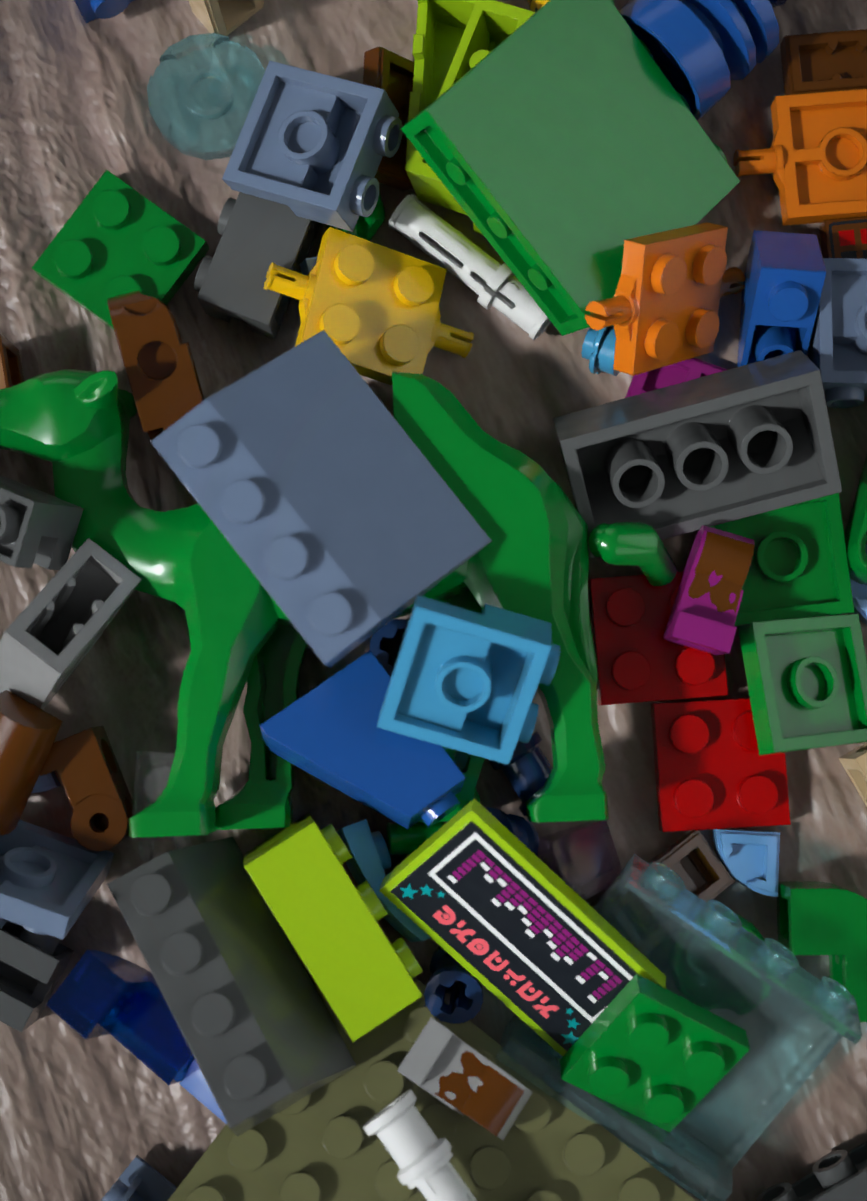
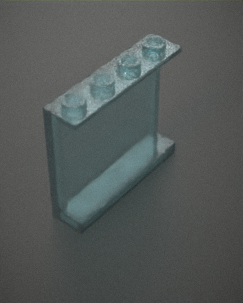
[496,854,862,1201]

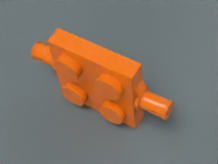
[734,89,867,226]
[585,222,745,376]

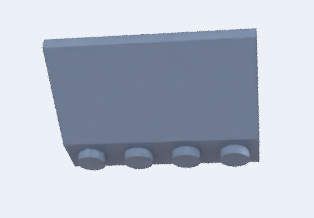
[151,330,491,668]

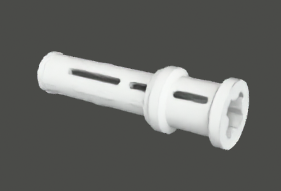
[362,1089,477,1201]

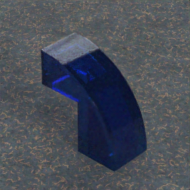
[46,950,195,1085]

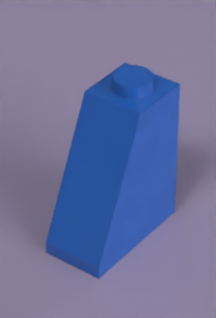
[260,650,465,829]

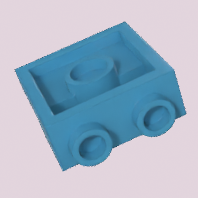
[377,595,560,765]

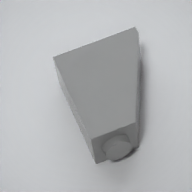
[0,538,142,710]

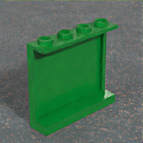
[401,0,740,336]

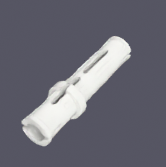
[388,194,551,340]

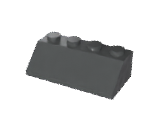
[553,350,842,559]
[107,837,356,1137]

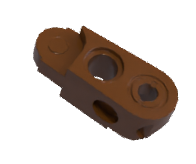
[108,290,205,483]

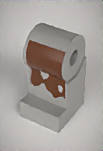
[397,1017,532,1141]

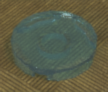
[147,33,265,160]

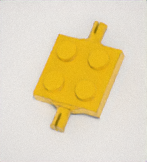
[263,227,474,386]

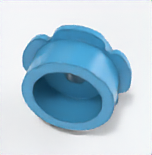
[581,325,620,376]

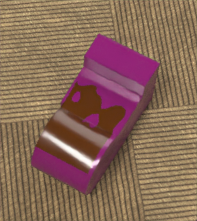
[662,525,755,655]

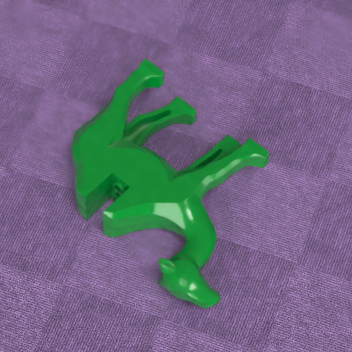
[0,369,608,838]

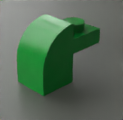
[777,881,867,1022]

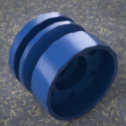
[619,0,779,121]

